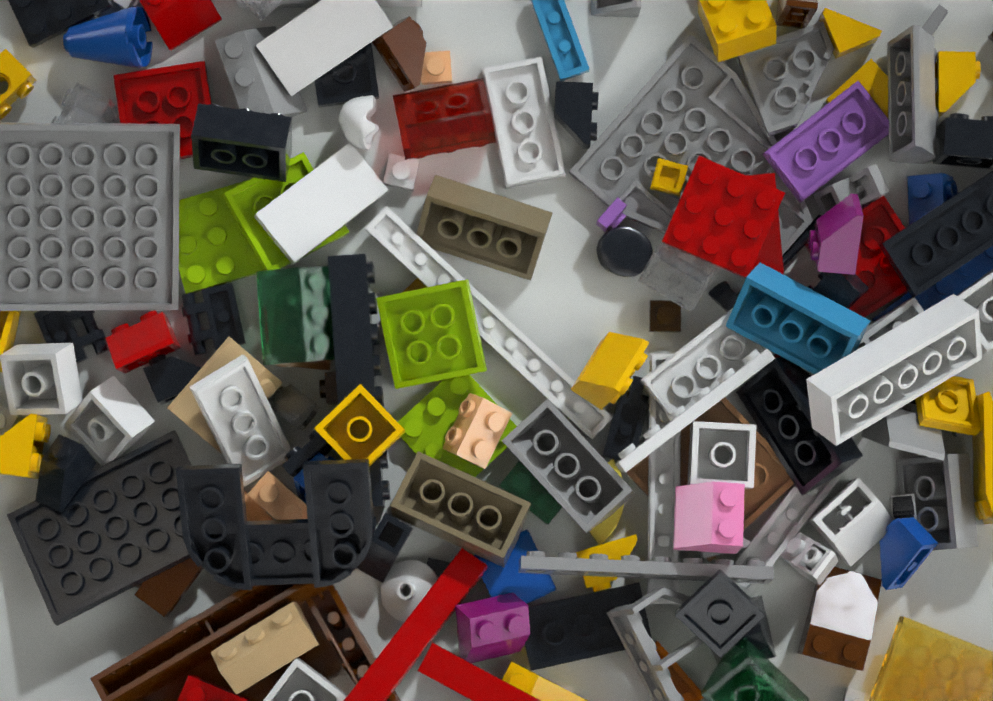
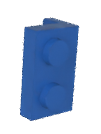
[907,173,958,225]

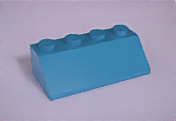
[726,262,870,374]

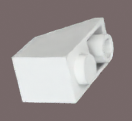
[780,532,838,586]

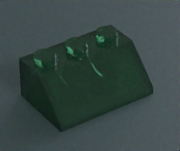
[256,266,335,365]
[701,638,809,701]

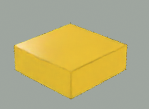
[650,158,688,197]

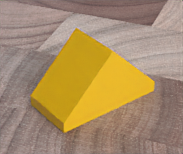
[819,8,882,59]

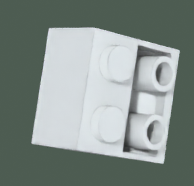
[808,478,893,567]

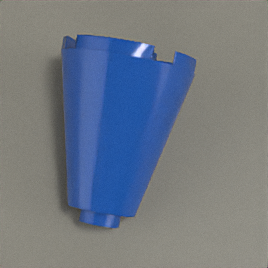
[63,6,153,68]

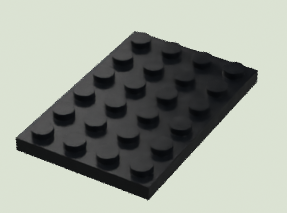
[7,430,192,626]

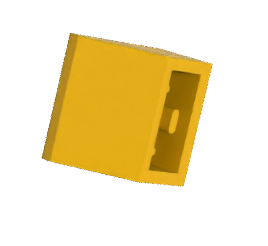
[571,332,649,410]
[0,414,51,479]

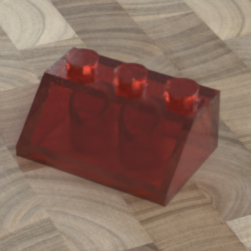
[393,78,496,160]

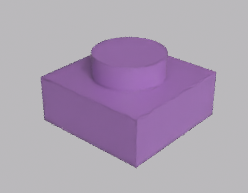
[596,197,627,232]

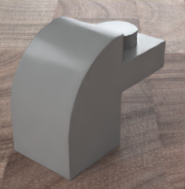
[814,164,889,214]

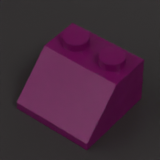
[808,193,863,275]
[455,593,530,663]

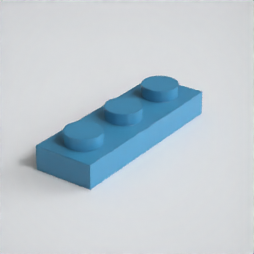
[530,0,590,81]

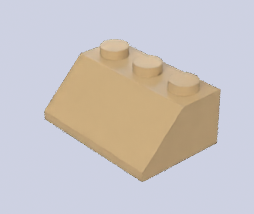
[167,337,283,454]
[211,602,319,695]

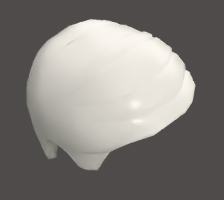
[339,95,379,150]

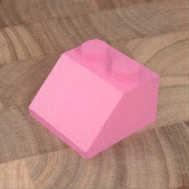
[673,482,745,554]

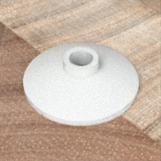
[380,560,438,622]

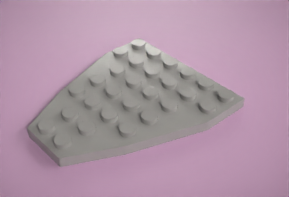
[569,34,813,256]

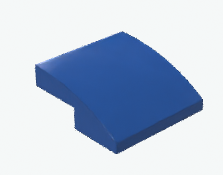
[473,529,557,604]

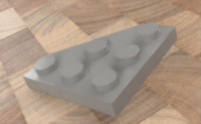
[737,22,834,137]

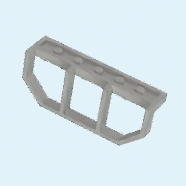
[607,587,752,701]

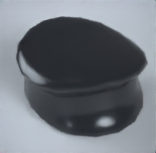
[596,226,653,277]

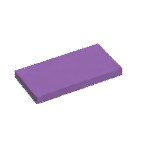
[762,80,889,203]

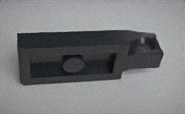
[602,376,649,460]

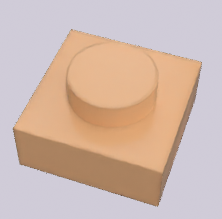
[421,51,452,85]

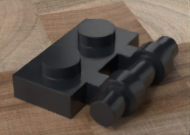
[181,283,246,356]
[34,310,108,364]

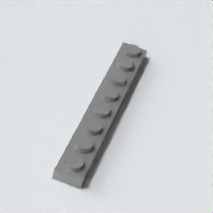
[518,551,774,584]

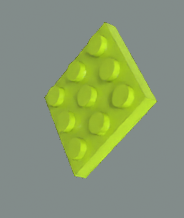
[222,152,349,276]
[179,180,265,293]
[376,279,487,389]
[398,375,517,477]

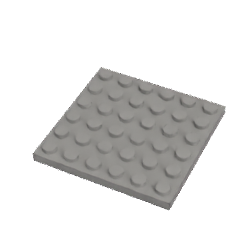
[0,122,180,311]

